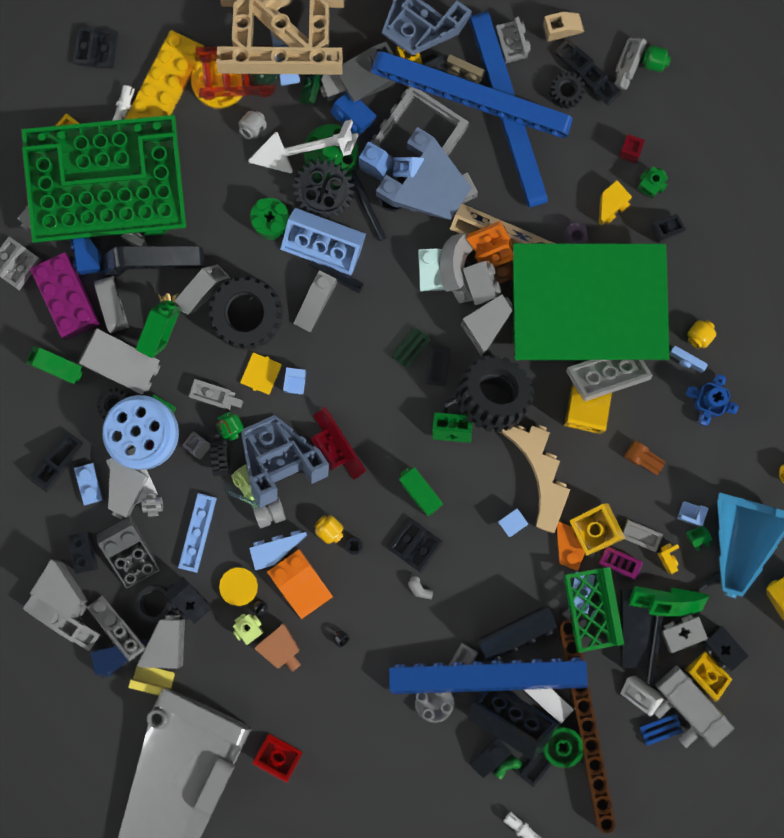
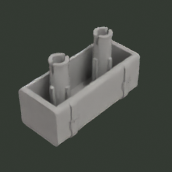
[654,665,734,748]

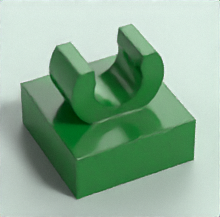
[686,525,712,551]

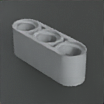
[94,276,128,333]

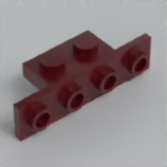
[311,407,366,480]

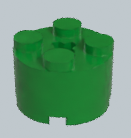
[250,198,289,240]
[543,725,583,768]

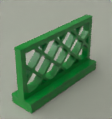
[563,567,624,653]

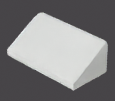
[620,676,664,716]

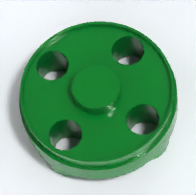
[304,124,358,180]

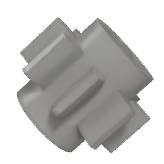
[141,493,163,517]

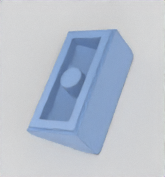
[393,157,424,177]

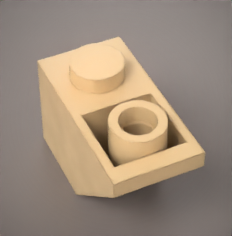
[543,12,584,42]

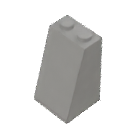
[77,329,160,395]

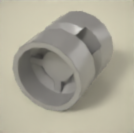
[252,497,286,529]

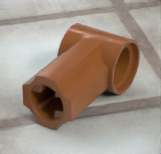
[624,440,666,476]

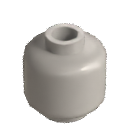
[238,111,267,139]

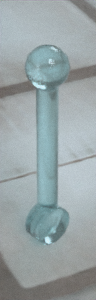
[229,491,258,508]

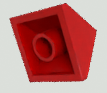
[252,734,303,783]

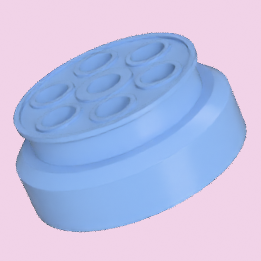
[103,395,179,470]

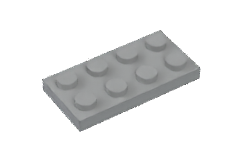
[566,360,652,402]

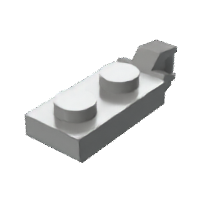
[615,38,647,90]
[188,379,243,410]

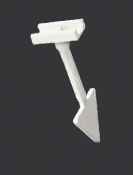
[249,120,358,173]

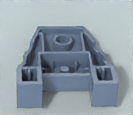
[382,0,472,56]
[376,127,471,220]
[241,415,329,508]

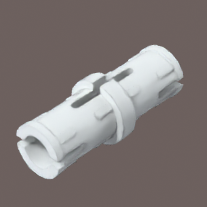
[113,85,135,121]
[503,812,542,838]

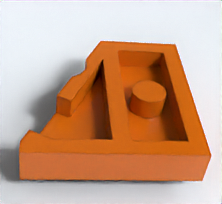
[557,522,585,571]

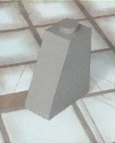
[175,264,231,314]
[108,459,149,519]

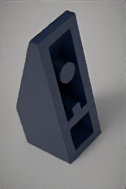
[90,638,151,678]

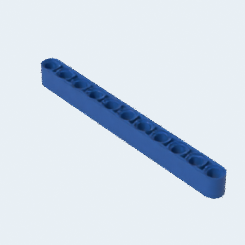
[469,11,548,208]
[371,51,573,138]

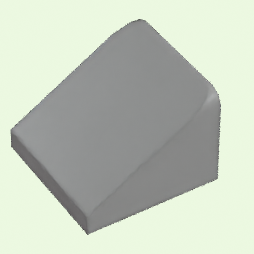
[182,431,210,460]

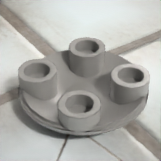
[415,692,454,723]

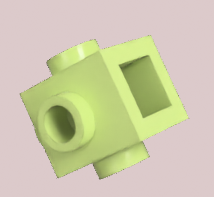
[233,614,264,645]

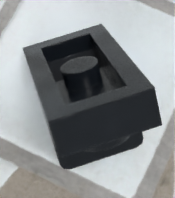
[422,52,448,73]
[651,214,686,244]

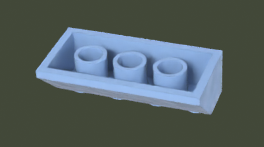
[280,208,366,275]

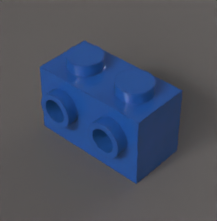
[330,92,376,137]

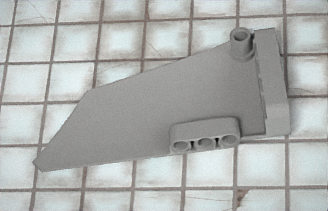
[118,688,252,838]

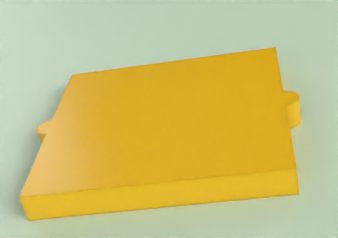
[240,353,282,395]

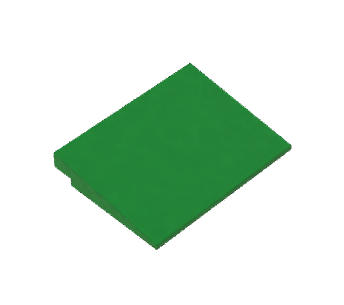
[22,115,186,243]
[512,244,669,360]

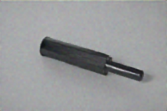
[310,261,364,293]

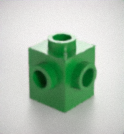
[637,166,668,199]

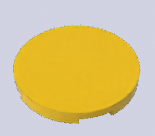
[191,52,247,108]

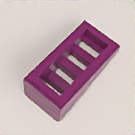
[599,547,643,581]

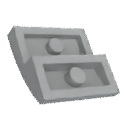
[0,237,42,290]

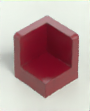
[618,134,645,163]

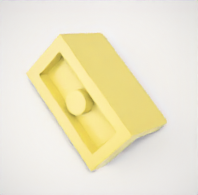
[129,664,175,695]

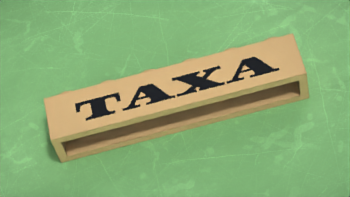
[450,204,555,244]

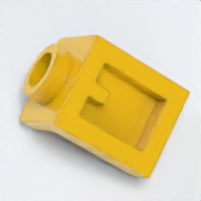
[657,543,679,574]

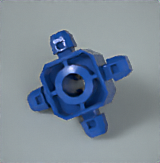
[685,374,739,427]

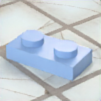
[74,463,104,506]

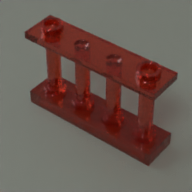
[194,45,276,100]

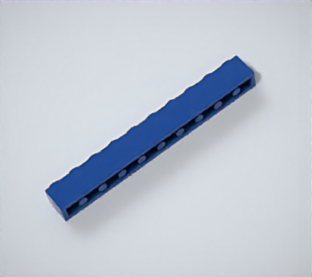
[389,658,588,694]

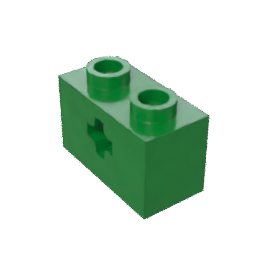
[432,412,473,443]

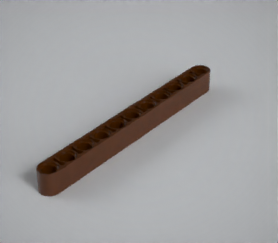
[558,619,616,834]

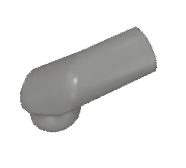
[408,576,433,600]

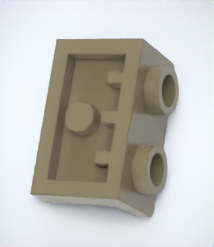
[446,55,484,84]

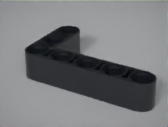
[101,246,205,278]

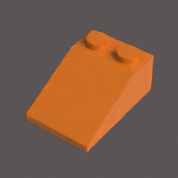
[267,549,333,619]

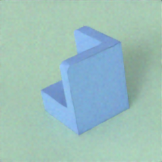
[283,367,306,395]
[677,501,708,527]
[497,509,528,537]

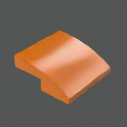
[466,221,513,267]

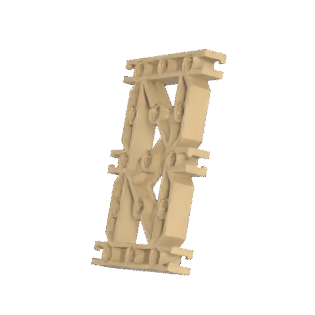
[216,0,344,75]

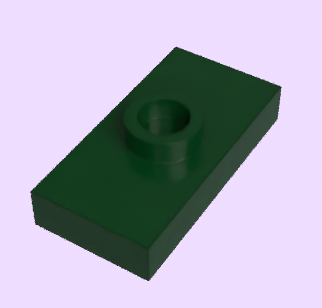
[299,74,323,105]

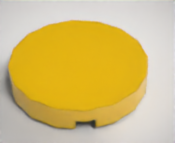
[219,567,258,606]

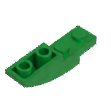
[629,586,709,616]

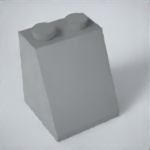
[461,294,513,357]
[30,560,88,618]
[138,615,185,668]

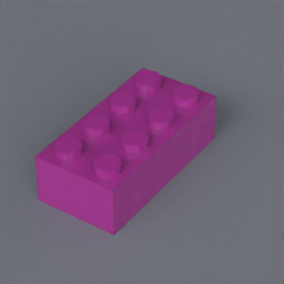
[30,252,100,340]

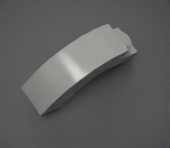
[439,232,473,303]

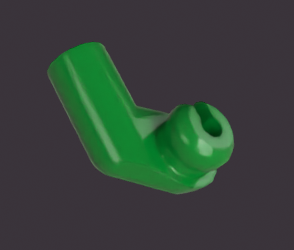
[494,756,521,779]

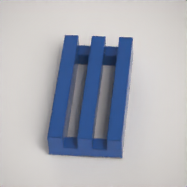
[639,713,683,746]

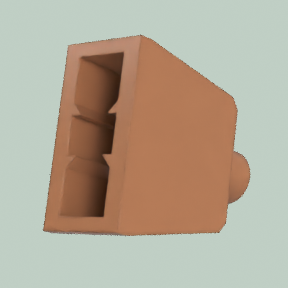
[255,624,301,672]

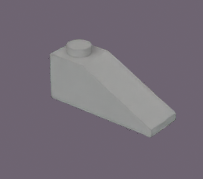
[293,270,337,333]

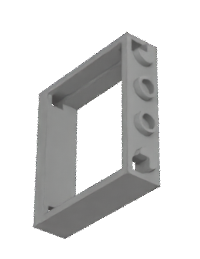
[370,87,469,161]

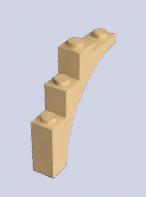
[498,424,570,533]

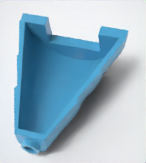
[717,493,784,598]

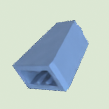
[359,141,398,182]

